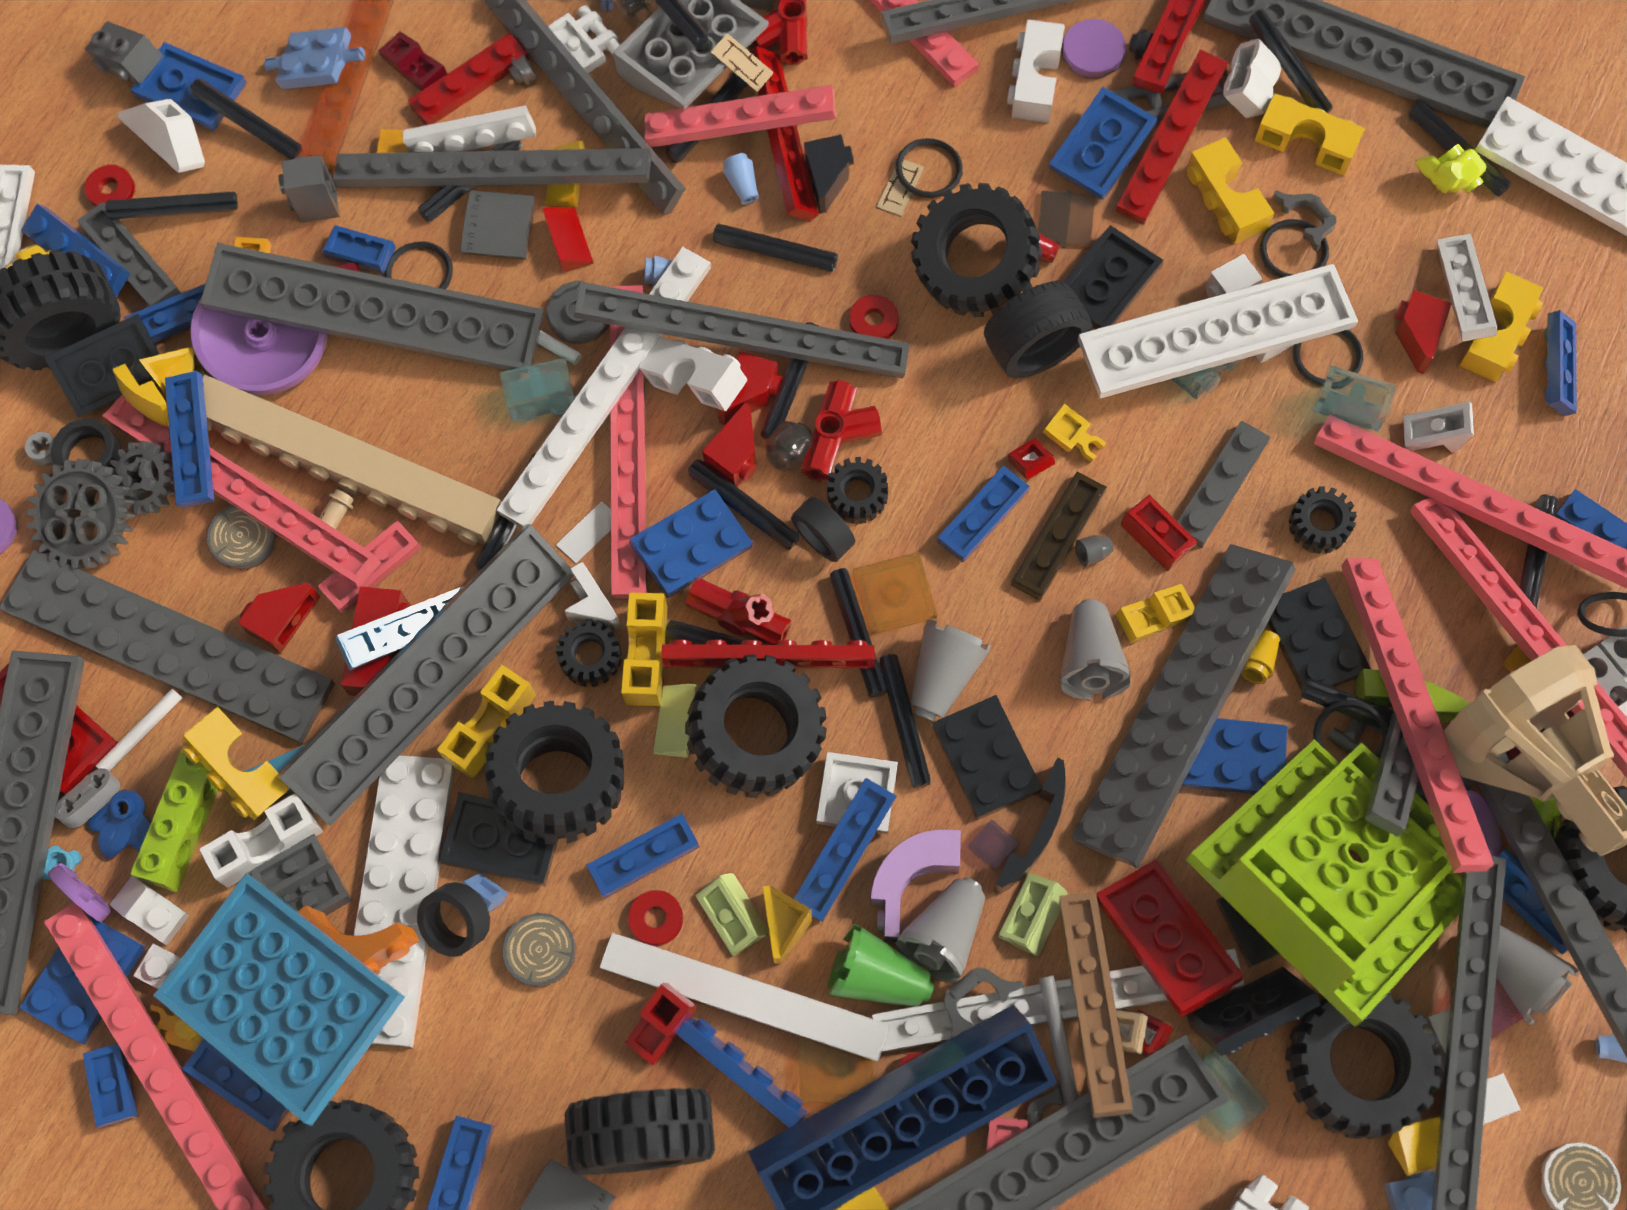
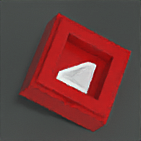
[1007,438,1055,480]
[1137,1009,1173,1057]

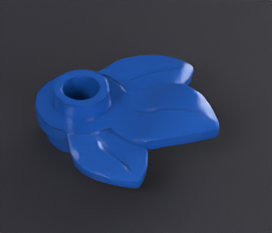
[88,790,151,859]

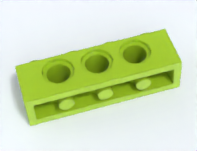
[130,745,231,893]

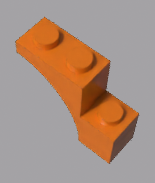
[297,906,420,975]

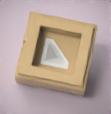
[1116,1010,1148,1054]

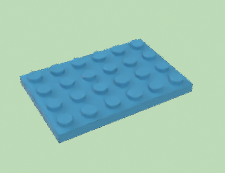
[153,873,406,1125]

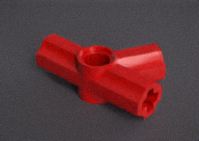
[752,0,808,65]
[801,379,882,482]
[685,578,792,645]

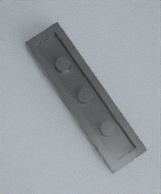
[77,202,181,306]
[1177,420,1271,548]
[1364,712,1418,837]

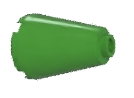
[827,924,934,1007]

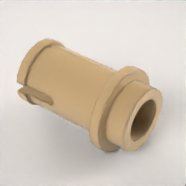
[319,489,354,529]

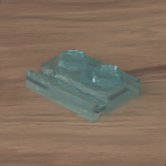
[1202,1049,1270,1142]

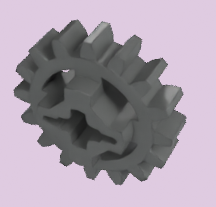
[110,441,175,515]

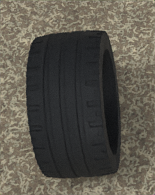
[984,281,1093,378]

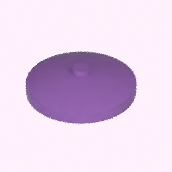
[191,297,328,396]

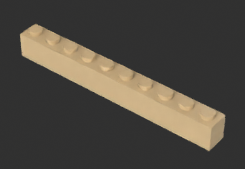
[203,375,502,545]

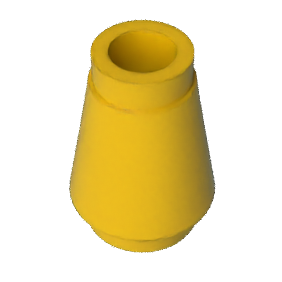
[1241,630,1280,684]

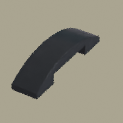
[993,757,1066,895]

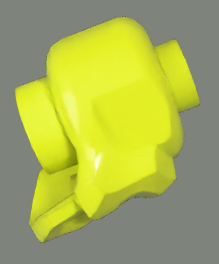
[1414,143,1486,194]

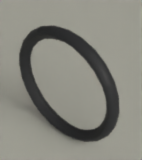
[895,138,963,198]
[1260,219,1329,278]
[385,241,453,289]
[1293,329,1363,387]
[1577,592,1627,637]
[1313,700,1389,763]

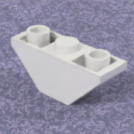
[118,99,205,173]

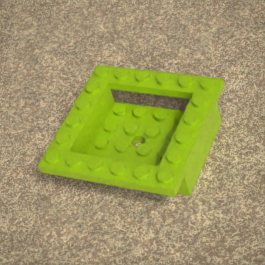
[1186,739,1462,1027]

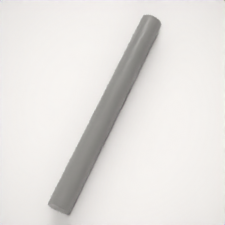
[1039,976,1079,1106]

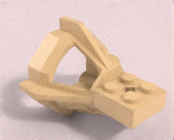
[1444,645,1627,856]

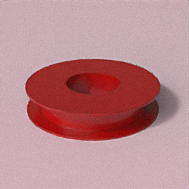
[85,165,135,207]
[850,295,899,339]
[628,890,683,946]

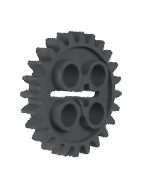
[26,459,135,570]

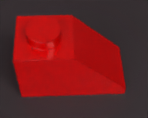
[1394,290,1452,374]
[717,351,782,425]
[702,403,757,486]
[238,583,320,653]

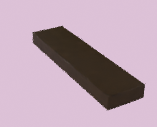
[1011,471,1107,601]

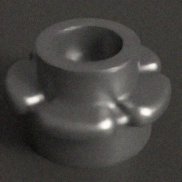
[509,55,537,86]

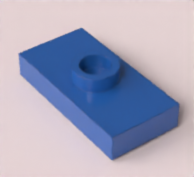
[322,225,396,274]

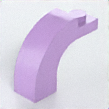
[871,830,961,943]

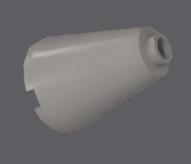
[1059,599,1131,700]
[910,619,991,722]
[896,878,985,983]
[1495,925,1580,1026]

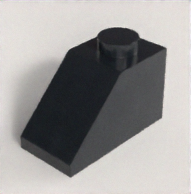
[804,134,854,214]

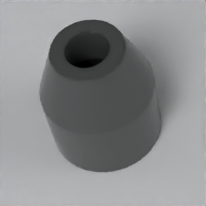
[1075,535,1113,566]

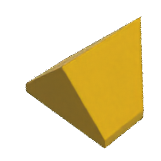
[139,347,204,395]
[763,885,812,965]

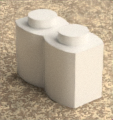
[1223,39,1281,118]

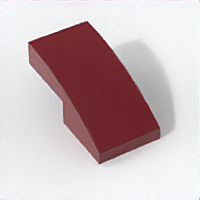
[378,31,448,91]

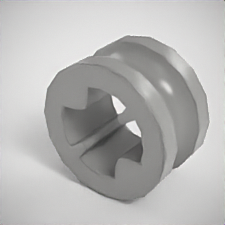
[25,432,54,466]

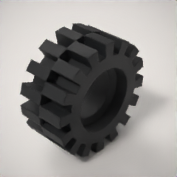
[827,457,888,524]
[1289,486,1357,554]
[556,619,622,687]

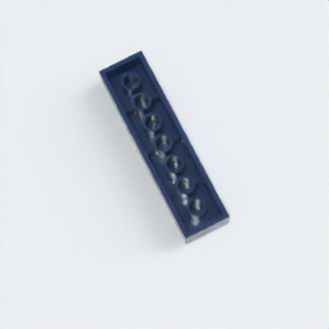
[748,1004,1057,1210]

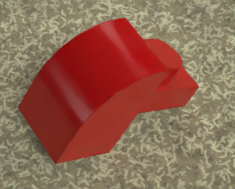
[624,983,697,1065]

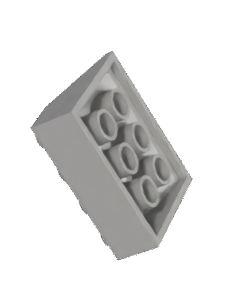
[613,0,769,109]

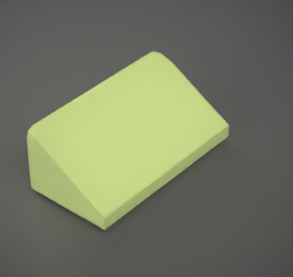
[653,684,698,758]
[695,873,769,956]
[998,873,1068,957]

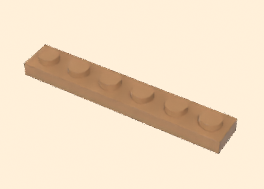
[1059,892,1133,1118]

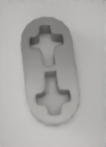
[55,768,120,829]

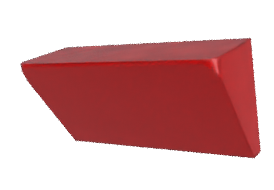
[542,207,594,273]
[1121,494,1198,571]

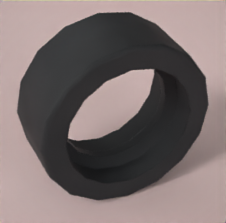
[51,419,121,486]
[791,497,856,562]
[417,882,490,957]

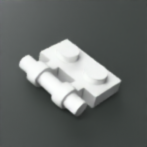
[548,5,620,73]

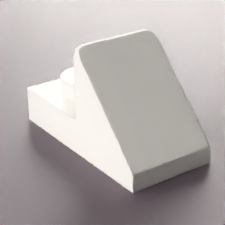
[1403,401,1474,453]
[565,562,622,631]
[110,876,190,945]

